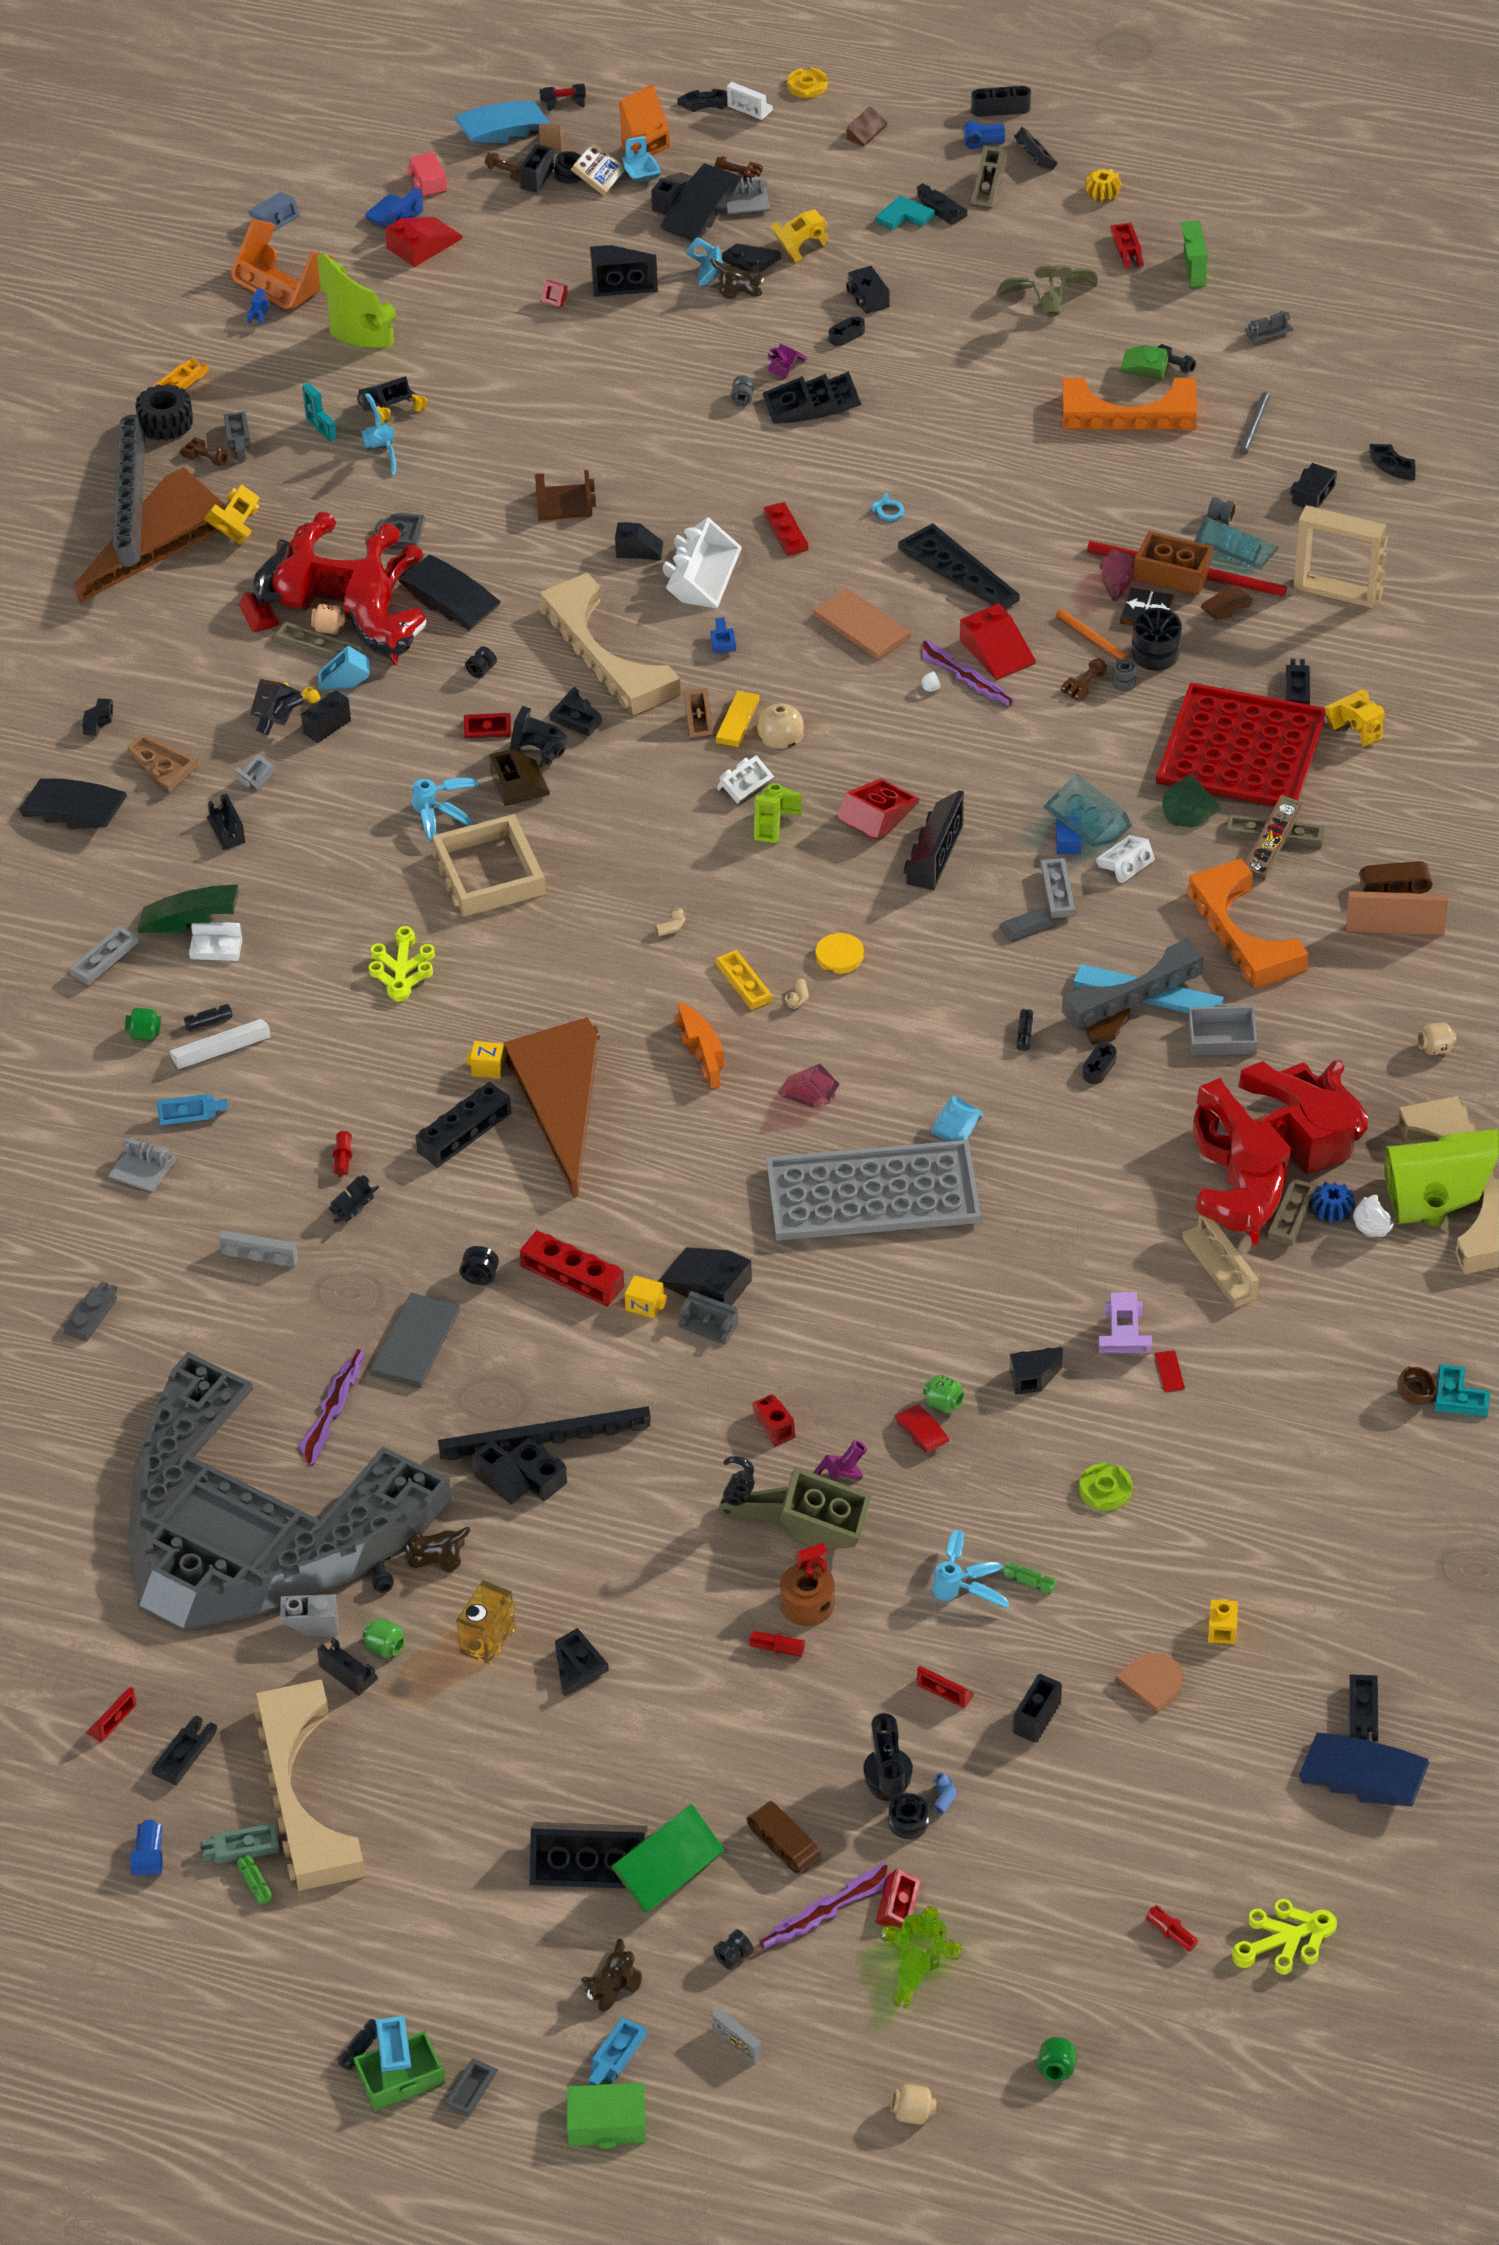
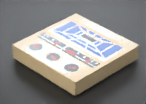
[571,142,625,196]

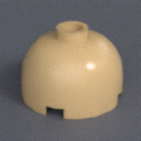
[757,703,804,749]

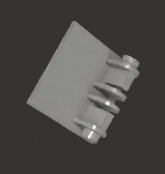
[727,176,770,214]
[108,1137,177,1192]

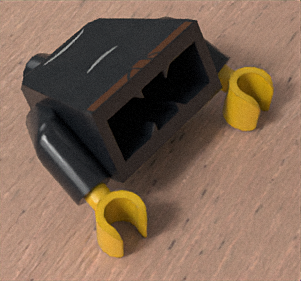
[357,376,427,424]
[251,679,320,736]

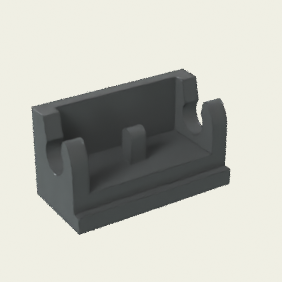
[679,1291,738,1345]

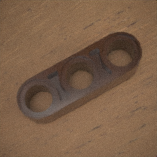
[1359,861,1433,894]
[747,1801,821,1874]

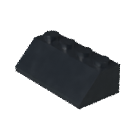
[904,790,964,890]
[529,1822,648,1889]

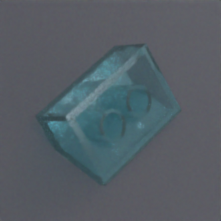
[1194,517,1279,570]
[1043,774,1132,847]

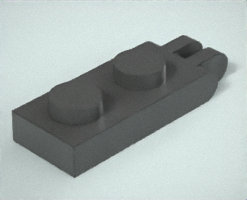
[63,1281,117,1342]

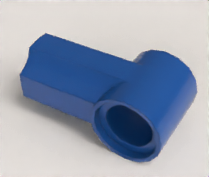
[963,121,1005,149]
[131,1820,163,1875]

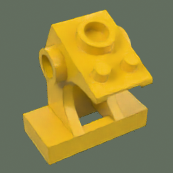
[770,209,828,263]
[204,484,260,546]
[1325,689,1385,747]

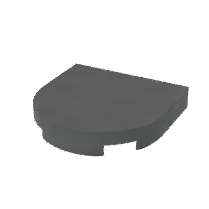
[376,513,425,549]

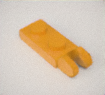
[153,358,209,389]

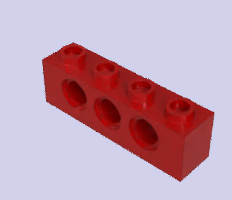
[519,1230,625,1307]

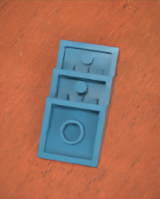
[455,101,551,143]

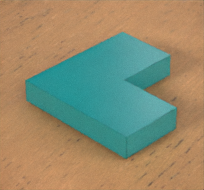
[875,195,935,230]
[302,382,337,442]
[1434,1364,1490,1417]

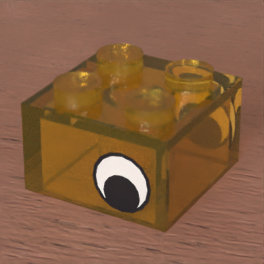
[456,1580,517,1664]

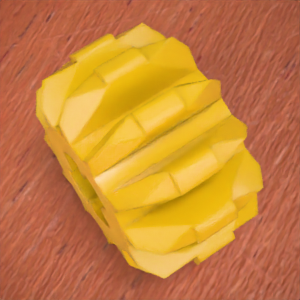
[1085,168,1121,202]

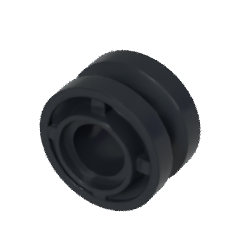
[554,151,582,184]
[459,1246,499,1285]
[889,1793,929,1839]

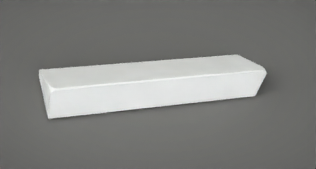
[169,1019,271,1070]

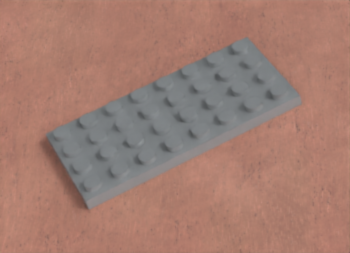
[766,1140,981,1241]

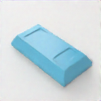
[375,2016,411,2072]

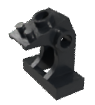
[509,706,567,768]

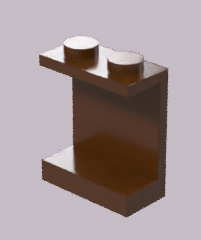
[535,470,596,520]

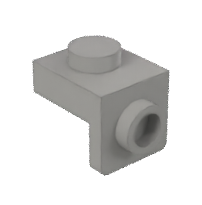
[234,754,277,791]

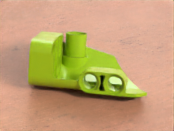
[317,252,397,348]
[1384,1129,1499,1226]

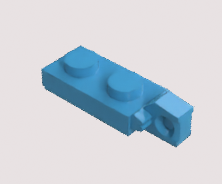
[156,1094,228,1125]
[588,2017,648,2085]

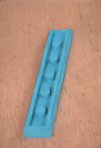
[1073,964,1223,1014]

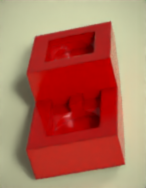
[895,1404,949,1453]

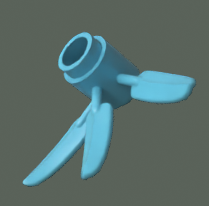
[361,393,396,475]
[411,778,479,842]
[932,1530,1009,1608]

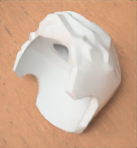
[1353,1195,1393,1237]

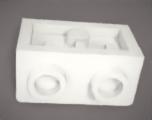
[727,82,773,120]
[716,755,774,804]
[1096,835,1155,883]
[189,922,242,961]

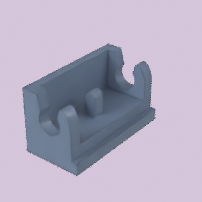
[248,192,299,231]

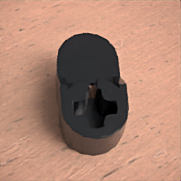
[83,698,113,736]

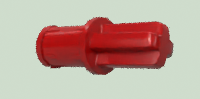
[332,1131,353,1177]
[749,1631,805,1657]
[1146,1905,1198,1952]

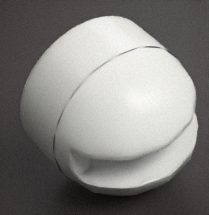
[922,671,941,692]

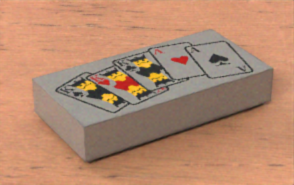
[712,2008,762,2064]

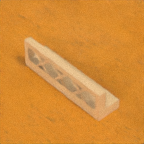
[1182,1215,1259,1308]

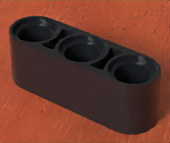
[971,86,1031,117]

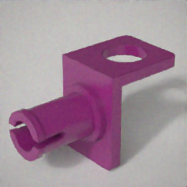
[768,343,807,378]
[813,1440,867,1482]

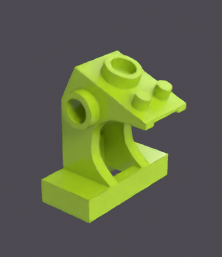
[754,783,802,843]

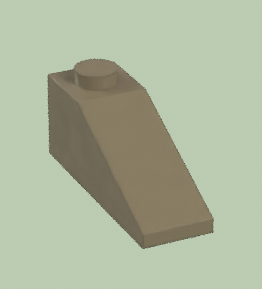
[971,146,1007,209]

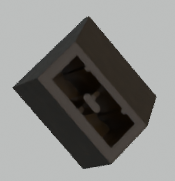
[489,749,550,806]

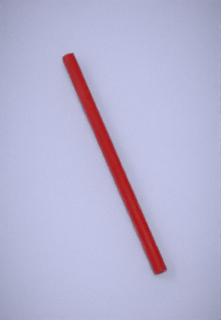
[1087,541,1287,597]

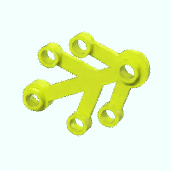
[369,926,435,1002]
[1232,1899,1337,1974]

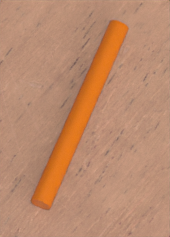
[1056,609,1127,660]

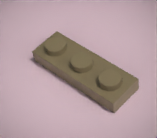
[1268,1178,1317,1246]

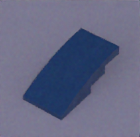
[1299,1733,1430,1806]

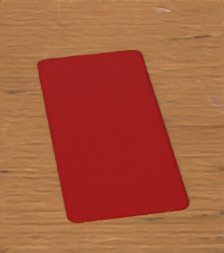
[1155,1350,1185,1392]

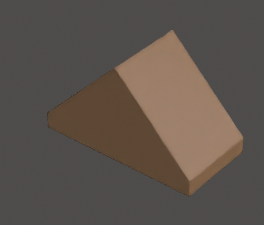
[539,124,565,153]
[684,688,714,738]

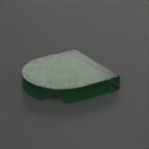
[1162,773,1220,827]

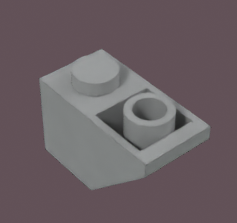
[280,1594,339,1637]

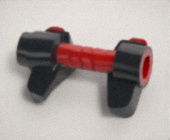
[539,83,586,111]

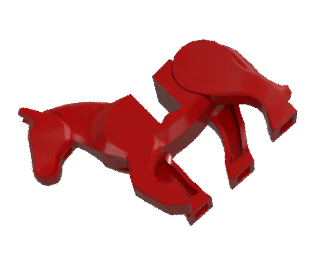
[1192,1060,1368,1246]

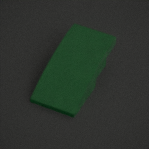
[137,884,239,933]

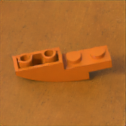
[674,1002,724,1089]

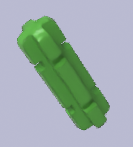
[1003,1561,1056,1594]
[237,1855,272,1905]

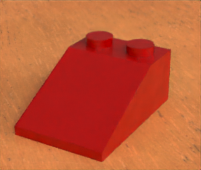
[385,217,463,267]
[960,603,1036,680]
[837,778,920,839]

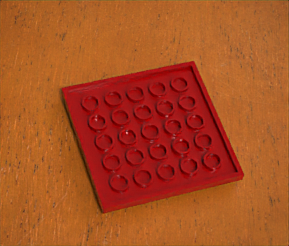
[1156,682,1326,807]

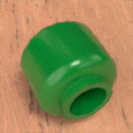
[125,1008,161,1041]
[1037,2037,1078,2082]

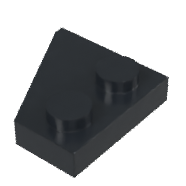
[722,243,781,273]
[549,687,602,736]
[555,1628,609,1696]

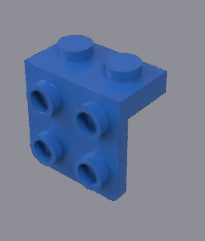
[365,188,423,228]

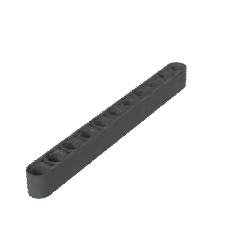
[113,414,145,567]

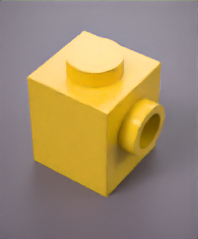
[1208,1599,1238,1644]

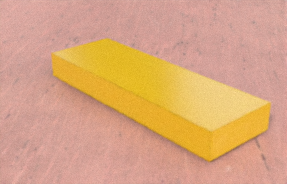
[716,690,760,748]
[715,949,773,1011]

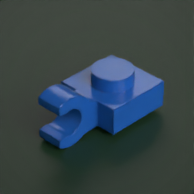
[247,289,269,325]
[710,617,736,654]

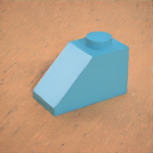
[318,646,370,690]

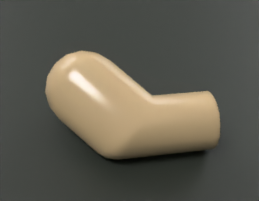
[655,908,686,937]

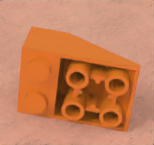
[619,84,670,156]

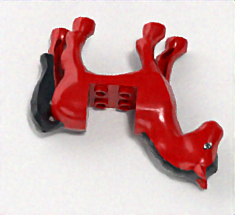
[253,512,426,665]

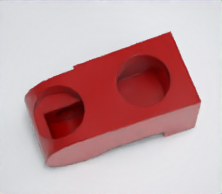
[752,1394,796,1447]

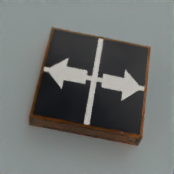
[1120,587,1175,626]

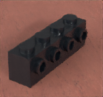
[415,1081,512,1168]

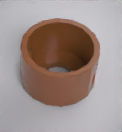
[780,1564,835,1626]

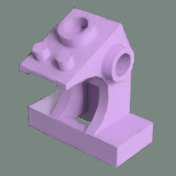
[1098,1292,1152,1354]

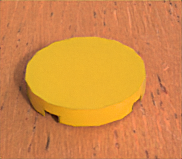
[787,68,828,98]
[815,933,864,974]

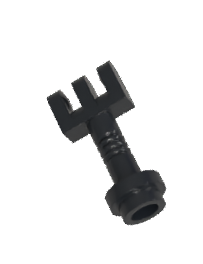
[1157,344,1196,373]
[372,1557,394,1593]

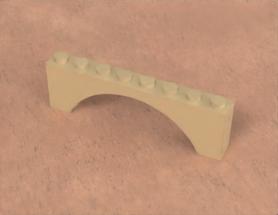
[539,572,681,716]
[1398,1096,1499,1274]
[253,1679,366,1891]

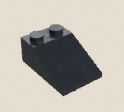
[590,245,658,297]
[658,1247,752,1306]

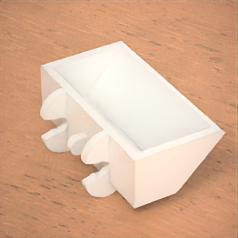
[663,517,742,608]

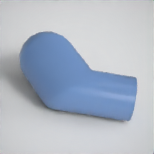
[932,1773,957,1815]

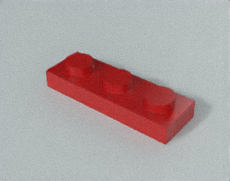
[764,502,808,556]

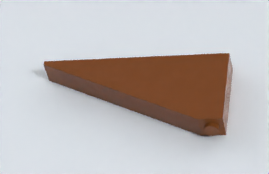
[75,467,226,602]
[504,1017,600,1198]

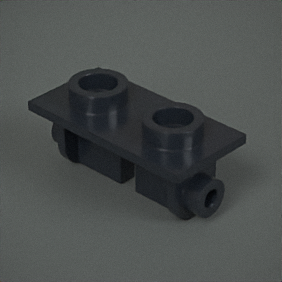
[329,1175,379,1222]

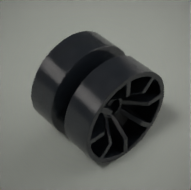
[1131,607,1182,671]

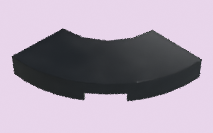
[677,89,728,112]
[1369,444,1416,480]

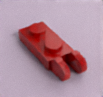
[1110,222,1144,269]

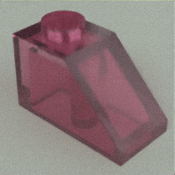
[1100,549,1135,602]
[778,1063,840,1108]

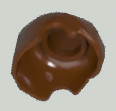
[1397,1366,1437,1405]

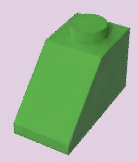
[1120,345,1168,379]

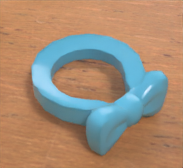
[872,493,904,522]

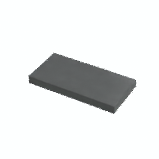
[371,1293,460,1388]

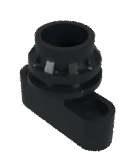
[863,1713,913,1801]

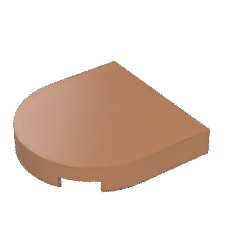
[1116,1653,1183,1714]

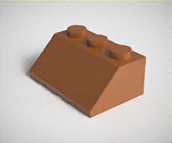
[1133,531,1214,595]

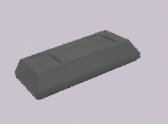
[1000,907,1054,942]
[444,2058,498,2117]

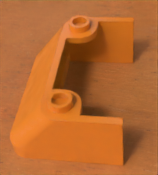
[231,219,334,310]

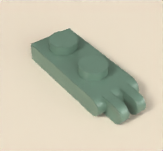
[200,1823,280,1863]

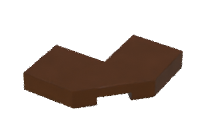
[1084,1008,1131,1045]

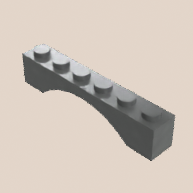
[1062,938,1204,1031]

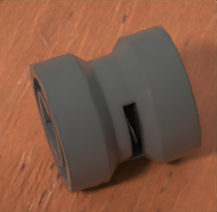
[730,375,755,406]
[1207,497,1236,524]
[1113,658,1137,691]

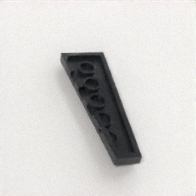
[898,523,1020,609]

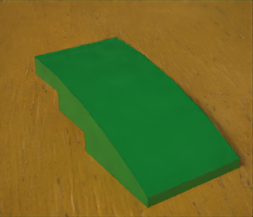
[611,1803,724,1913]

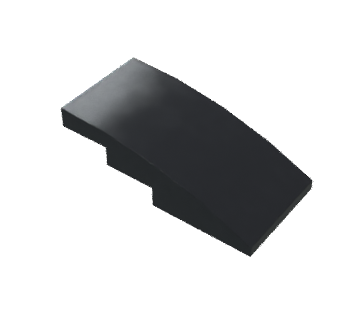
[660,163,741,241]
[762,371,862,424]
[399,554,501,631]
[19,779,127,829]

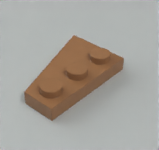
[128,733,198,793]

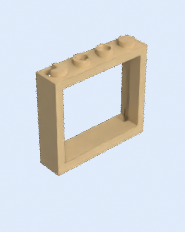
[1294,505,1388,608]
[430,814,546,917]

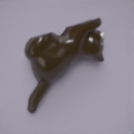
[710,258,764,299]
[407,1527,470,1572]
[581,1939,642,2012]

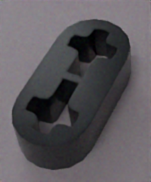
[829,316,865,346]
[1083,1043,1117,1084]

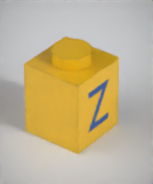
[467,1041,505,1079]
[624,1275,667,1319]

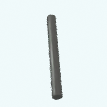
[1239,392,1270,455]

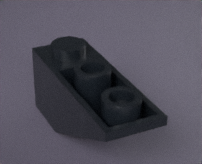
[651,172,692,215]

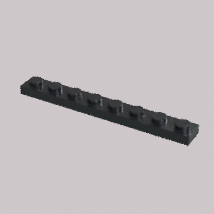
[438,1406,651,1460]

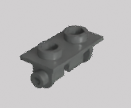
[1244,311,1293,343]

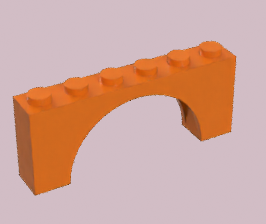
[1062,378,1197,430]
[1187,858,1308,989]

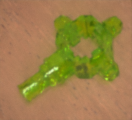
[881,1906,963,2008]

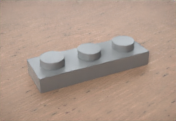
[1041,858,1075,919]
[69,926,138,986]
[219,1230,298,1267]

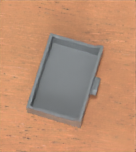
[1189,1004,1257,1056]

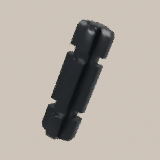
[184,1004,232,1031]
[1016,1009,1033,1051]
[338,2019,377,2070]

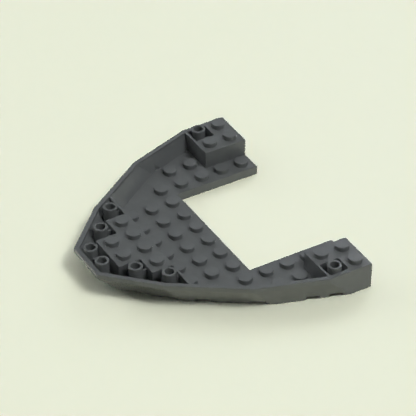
[128,1352,452,1631]

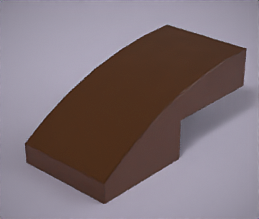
[1201,587,1253,620]

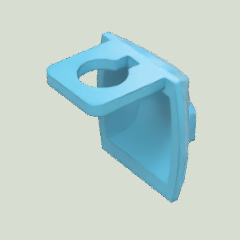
[622,136,661,183]
[686,238,723,286]
[931,1096,985,1142]

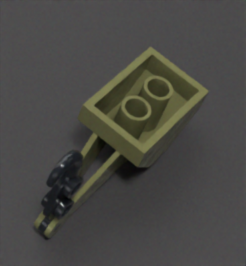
[718,1456,872,1550]

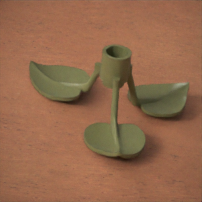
[996,265,1098,317]

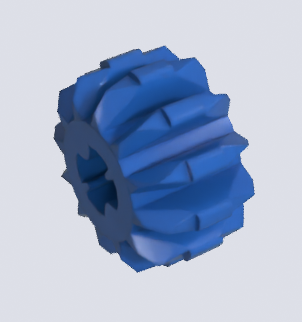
[1311,1180,1355,1224]

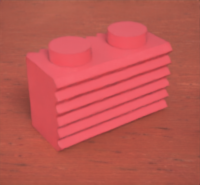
[407,152,447,196]

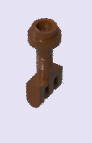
[485,152,523,183]
[715,156,763,183]
[180,438,228,466]
[1060,658,1107,702]

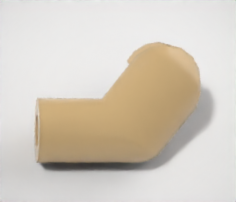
[785,979,809,1009]

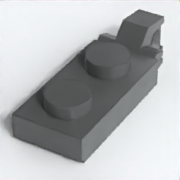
[223,411,251,460]

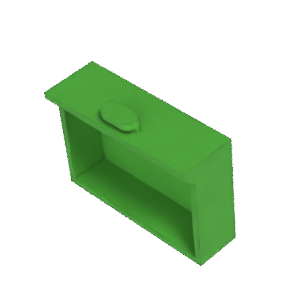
[1181,220,1207,287]
[354,2031,446,2111]
[567,2083,646,2148]

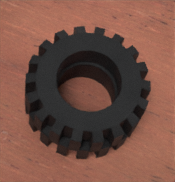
[135,384,193,440]

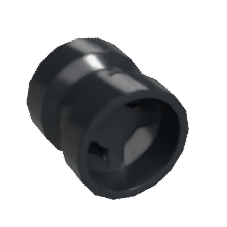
[465,646,497,679]
[713,1929,754,1970]

